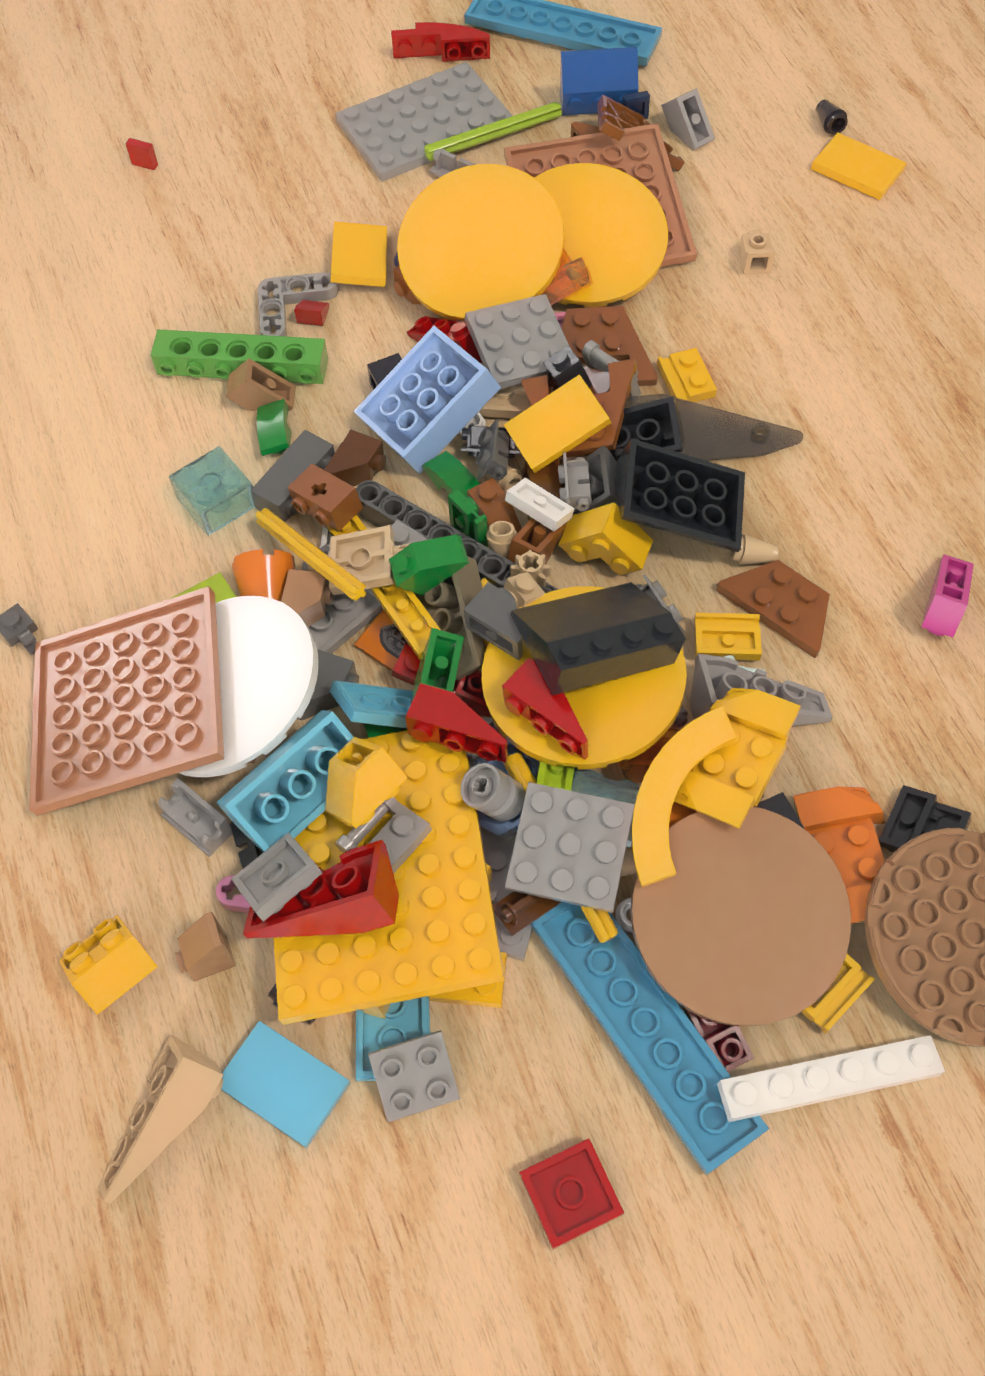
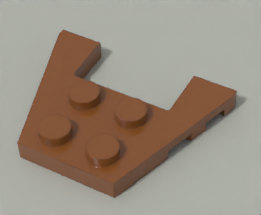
[597,95,685,171]
[549,306,658,392]
[522,358,637,459]

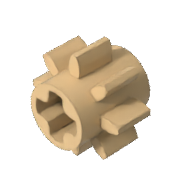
[511,550,551,587]

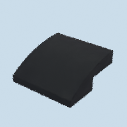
[879,785,971,853]

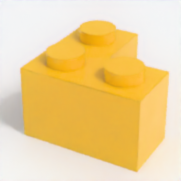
[558,503,653,575]

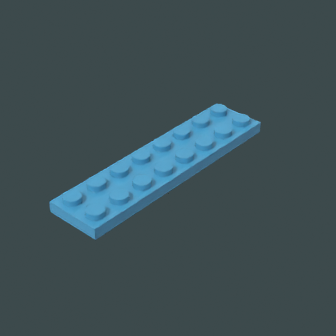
[464,0,662,66]
[531,902,769,1176]

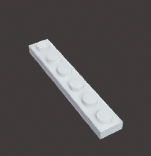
[717,1035,945,1122]

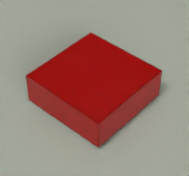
[125,138,158,170]

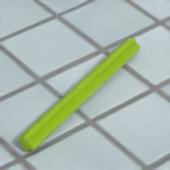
[424,102,562,161]

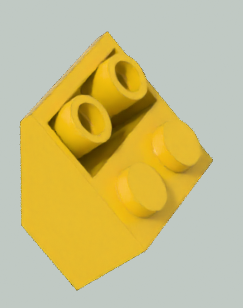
[325,737,408,829]
[58,914,158,1015]

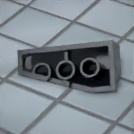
[584,396,685,457]

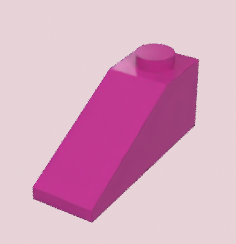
[922,554,974,637]

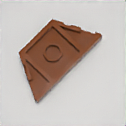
[716,560,830,658]

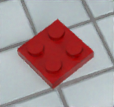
[519,1138,624,1250]

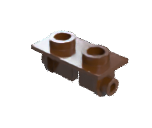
[493,891,562,936]

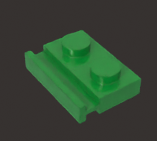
[448,489,488,547]

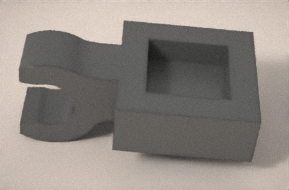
[0,603,38,655]

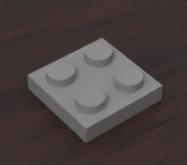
[231,832,322,921]

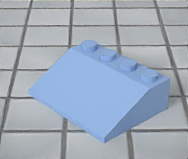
[353,326,501,474]

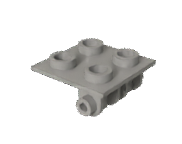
[368,1030,460,1122]

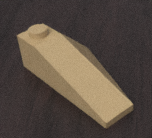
[99,1035,224,1204]

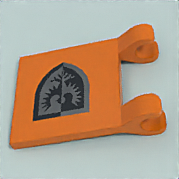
[354,609,409,671]

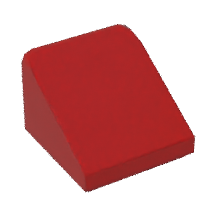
[294,300,330,326]

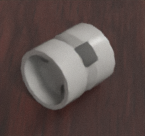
[460,763,525,822]

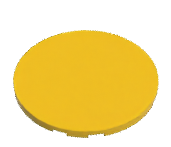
[534,163,668,308]
[397,164,565,321]
[482,586,687,770]

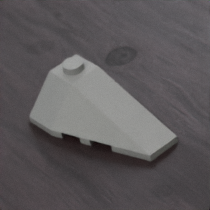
[690,654,833,726]

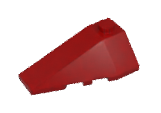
[243,840,399,939]

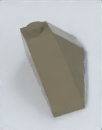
[414,556,484,680]

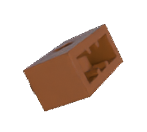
[287,464,363,532]

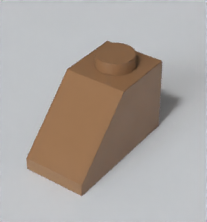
[226,358,296,411]
[281,569,334,627]
[175,912,236,981]

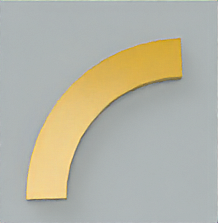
[632,706,737,888]

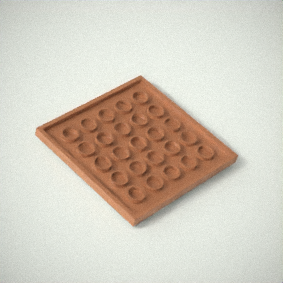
[504,123,697,267]
[29,586,224,816]

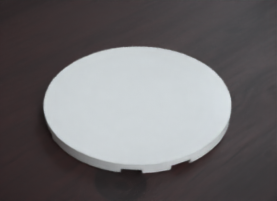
[179,596,318,777]

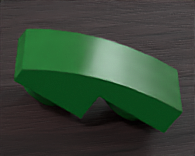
[257,399,292,456]
[422,451,480,497]

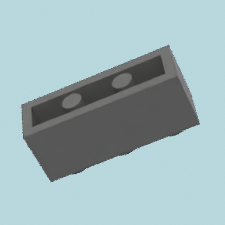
[250,430,335,523]

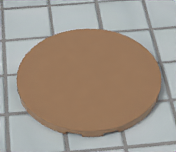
[631,807,851,1027]
[865,828,985,1047]

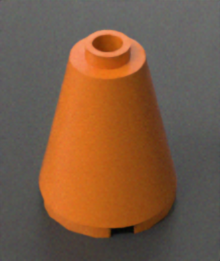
[232,549,295,602]

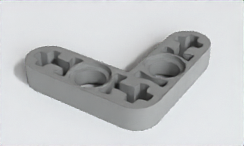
[258,272,339,337]

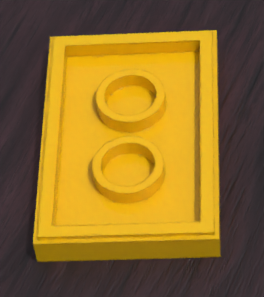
[811,133,907,200]
[331,221,387,287]
[504,374,611,473]

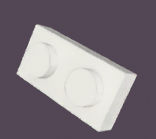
[505,478,575,531]

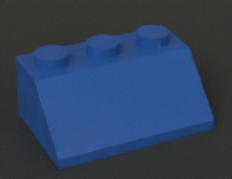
[559,47,639,116]

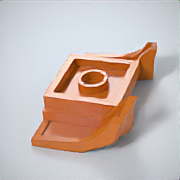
[793,786,885,924]

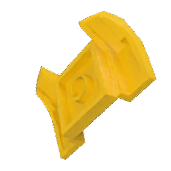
[674,688,801,829]

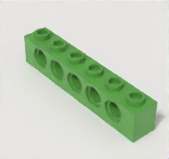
[150,329,328,384]

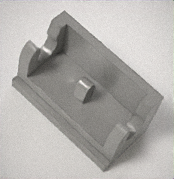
[158,778,232,857]

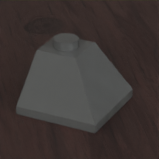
[563,446,619,515]

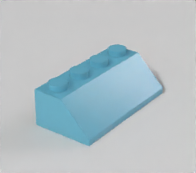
[216,710,354,853]

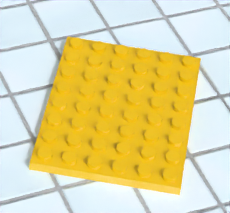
[262,730,505,1025]

